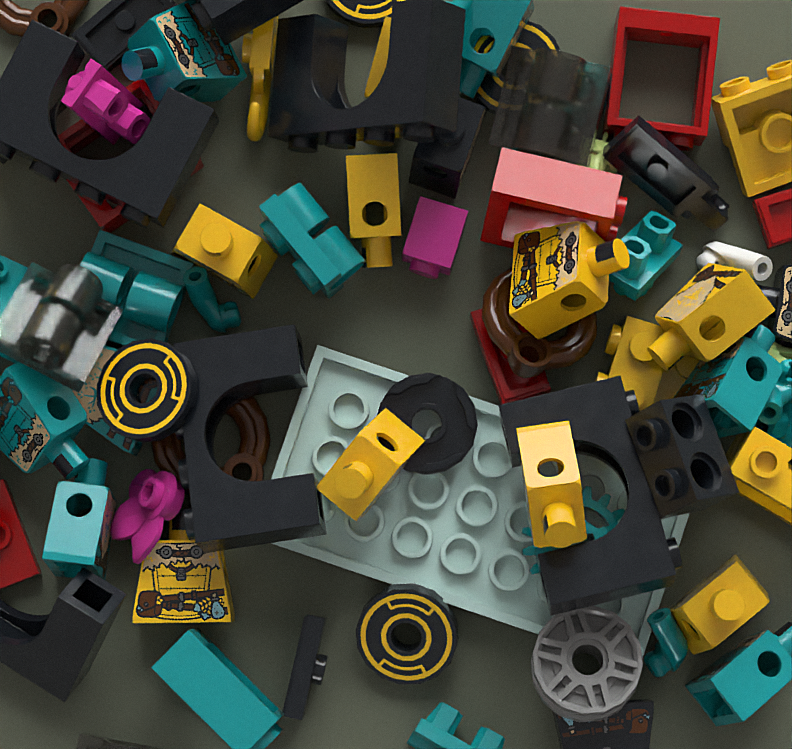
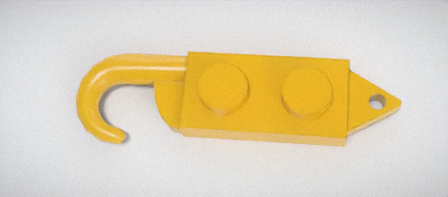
[242,15,279,142]

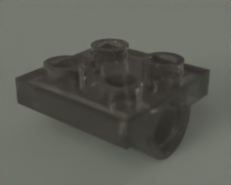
[489,46,613,168]
[0,262,123,393]

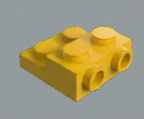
[711,60,792,197]
[595,315,700,411]

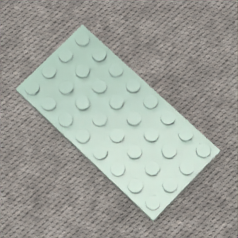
[271,345,690,658]

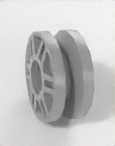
[531,606,643,722]

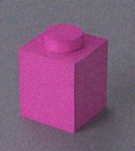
[402,196,468,279]

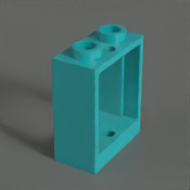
[151,628,284,749]

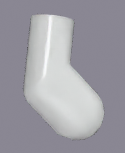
[696,241,773,281]

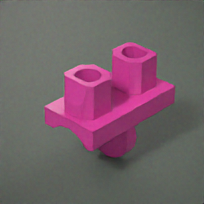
[61,59,151,145]

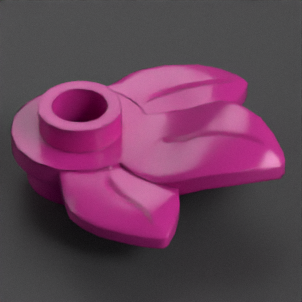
[110,469,185,564]

